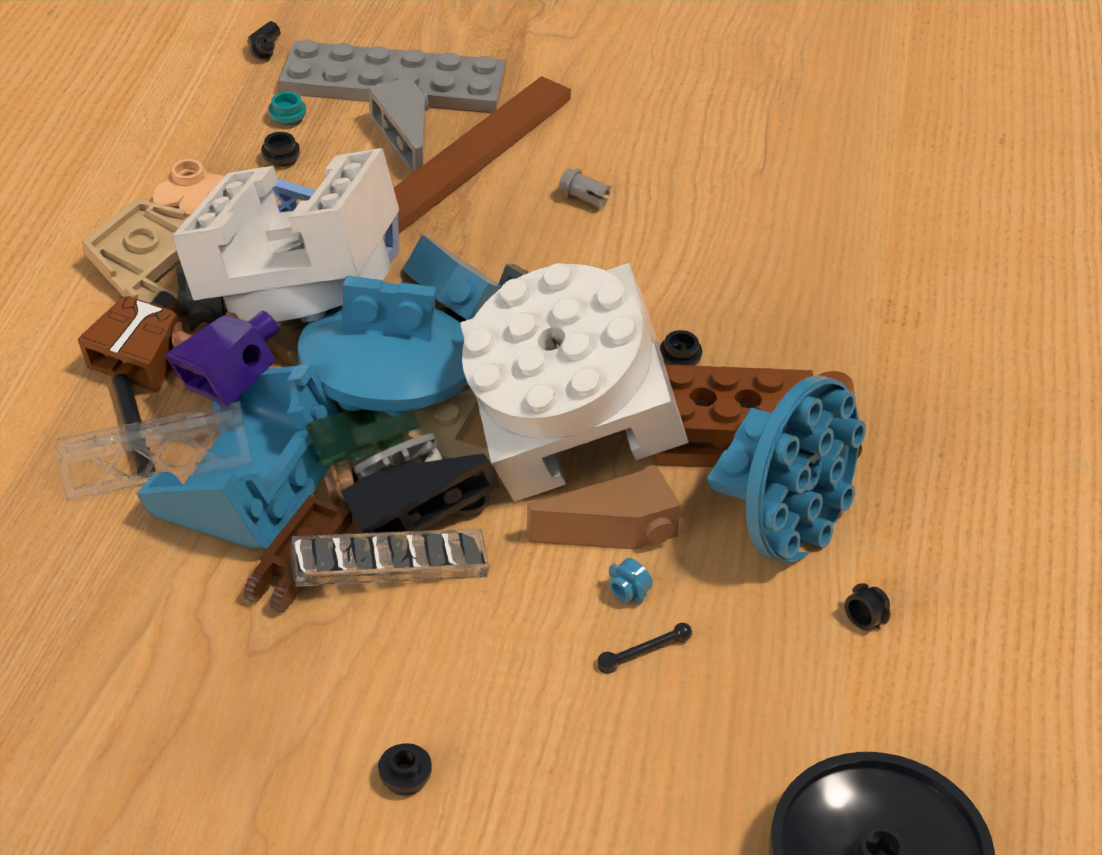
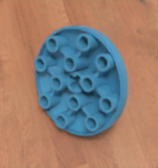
[298,275,468,417]
[707,375,866,564]

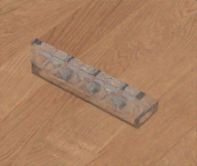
[54,402,252,501]

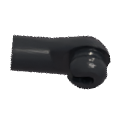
[247,21,281,60]

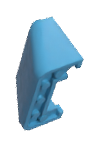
[136,364,347,550]

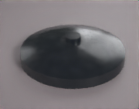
[769,752,995,855]

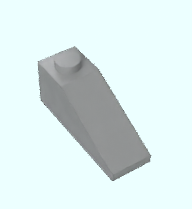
[369,76,429,173]

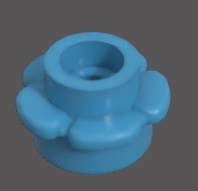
[608,558,653,603]

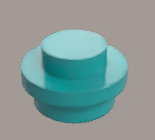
[268,91,306,125]

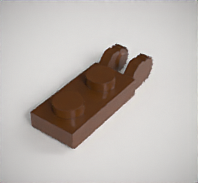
[243,495,352,613]

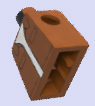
[77,291,180,393]

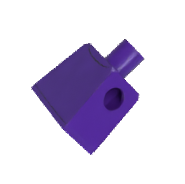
[165,310,279,407]

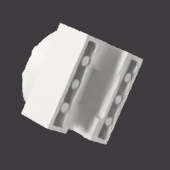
[172,148,399,325]
[460,263,689,502]

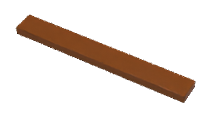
[384,76,571,236]

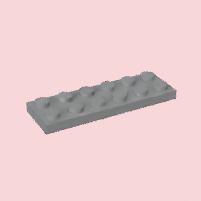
[278,40,506,113]

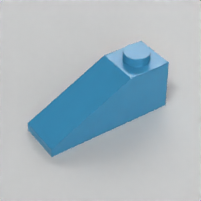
[402,235,502,320]

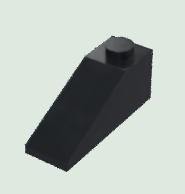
[341,453,501,554]

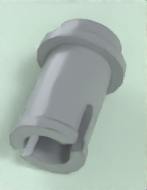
[559,168,611,209]

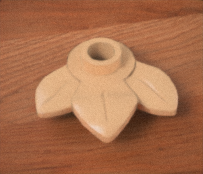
[153,159,224,217]

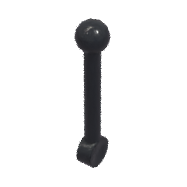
[598,622,692,674]

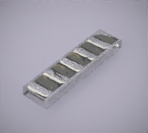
[290,529,490,587]

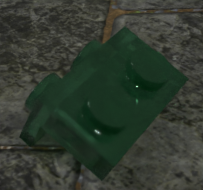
[306,409,420,467]

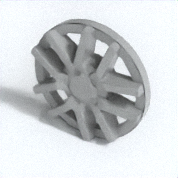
[353,433,438,480]

